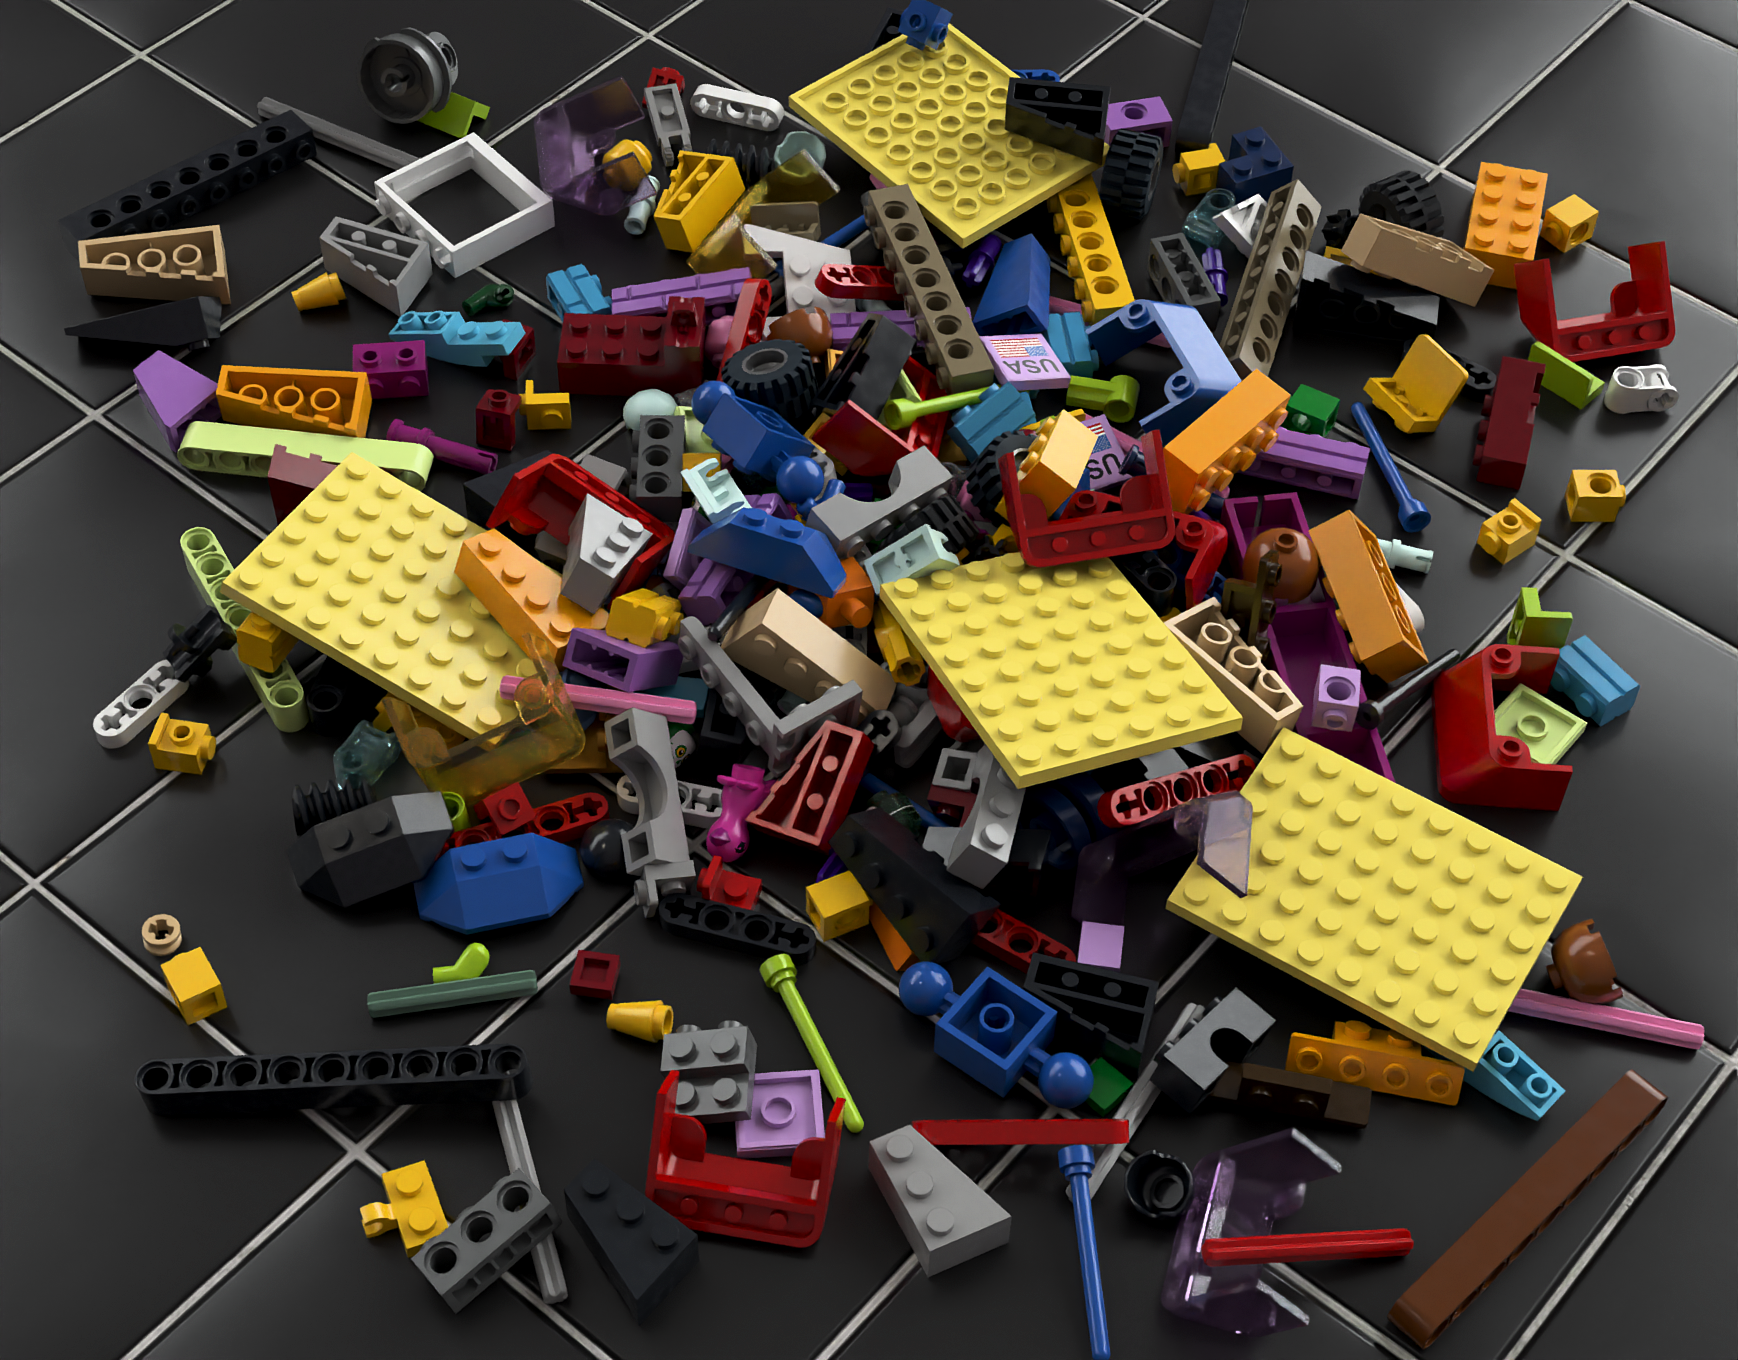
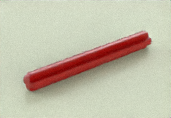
[1201,1228,1414,1267]

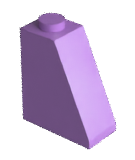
[133,350,222,453]
[562,628,684,693]

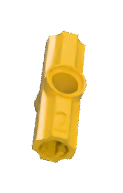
[872,597,926,687]

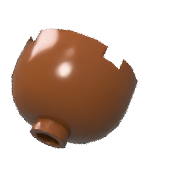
[761,307,833,371]
[1242,527,1320,604]
[1545,918,1623,1004]

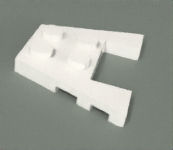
[744,224,856,342]

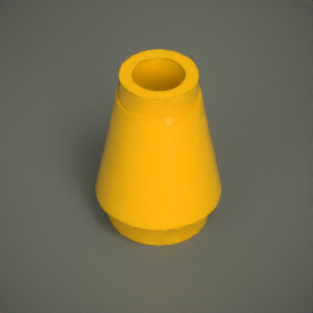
[291,272,346,312]
[606,1000,673,1043]

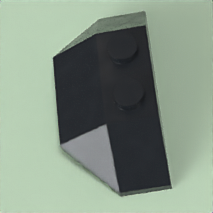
[287,791,455,909]

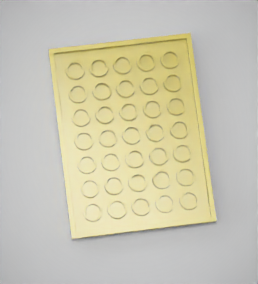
[789,23,1110,248]
[220,452,605,752]
[880,552,1243,789]
[1165,727,1582,1072]

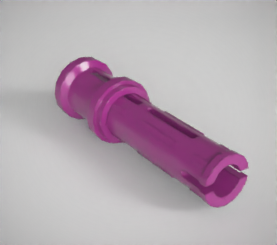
[386,419,498,475]

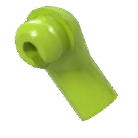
[433,943,490,984]

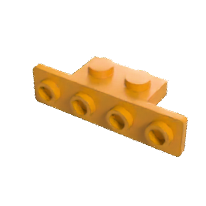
[1285,1020,1465,1106]

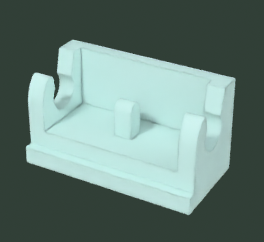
[681,458,752,525]
[863,524,960,596]

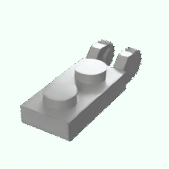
[644,83,693,167]

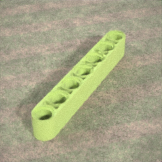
[177,421,434,491]
[180,527,310,732]

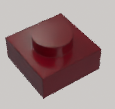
[569,950,621,1000]

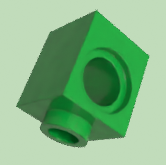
[1282,384,1340,438]

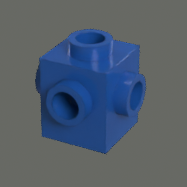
[898,0,953,51]

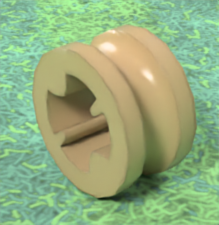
[142,914,182,956]

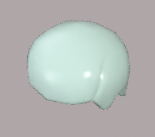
[774,131,826,184]
[623,389,677,430]

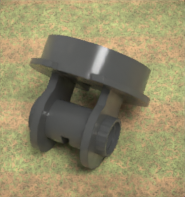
[357,27,458,124]

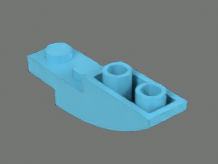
[388,311,526,367]
[1423,1031,1566,1121]

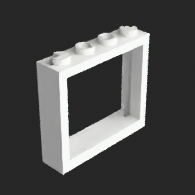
[374,132,555,278]

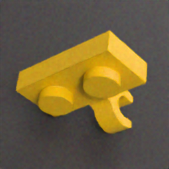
[360,1160,448,1258]

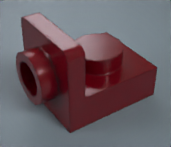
[500,319,536,381]
[476,389,522,451]
[927,785,978,827]

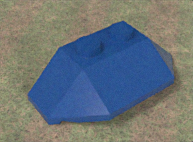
[687,507,847,598]
[414,833,584,935]

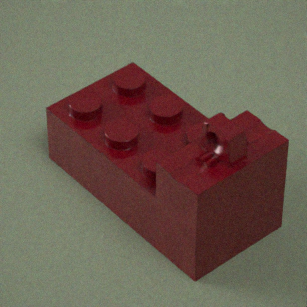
[557,296,706,398]

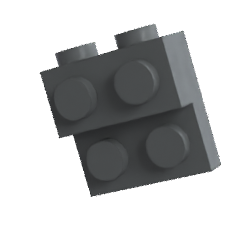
[660,1020,757,1124]

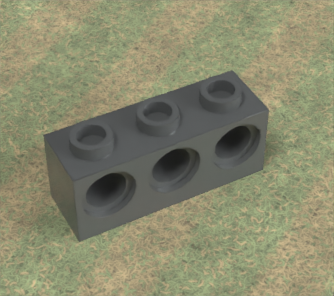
[1147,233,1221,332]
[629,415,686,522]
[411,1168,563,1314]

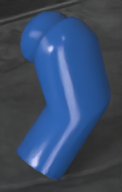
[796,479,846,522]

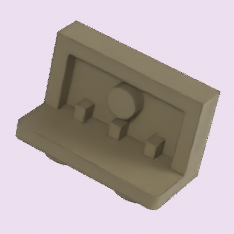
[750,201,821,242]

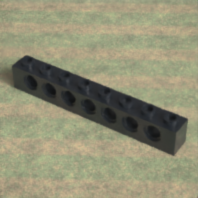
[57,110,317,261]

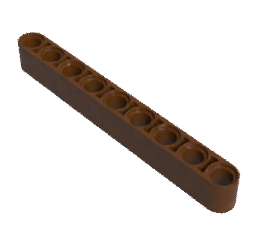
[1387,1069,1668,1350]

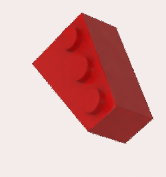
[745,720,875,856]

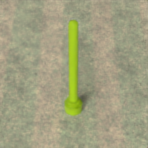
[884,384,1031,430]
[759,954,864,1133]

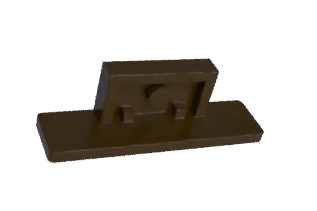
[1220,550,1282,664]
[1206,1060,1372,1129]

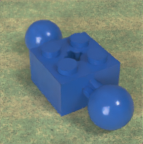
[691,381,824,504]
[899,961,1094,1109]

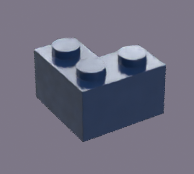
[1215,126,1294,210]

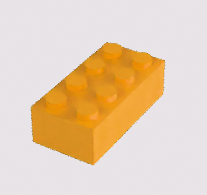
[1463,162,1548,290]
[1163,369,1291,514]
[1308,510,1429,683]

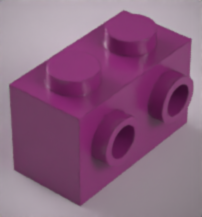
[353,340,429,399]

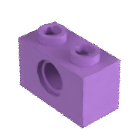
[1105,96,1173,147]

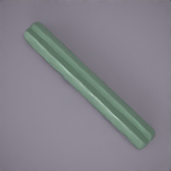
[367,970,538,1018]

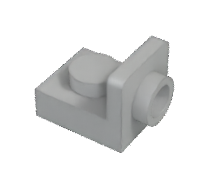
[634,860,696,918]

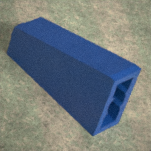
[972,233,1051,336]

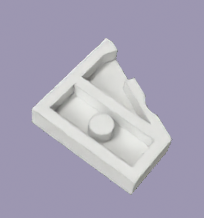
[1212,194,1267,259]

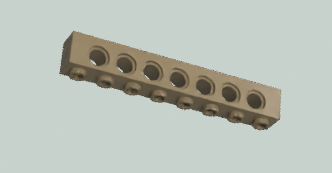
[1219,179,1322,381]
[864,184,994,395]

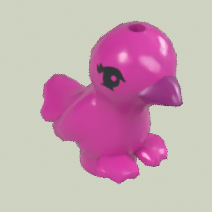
[706,764,776,862]

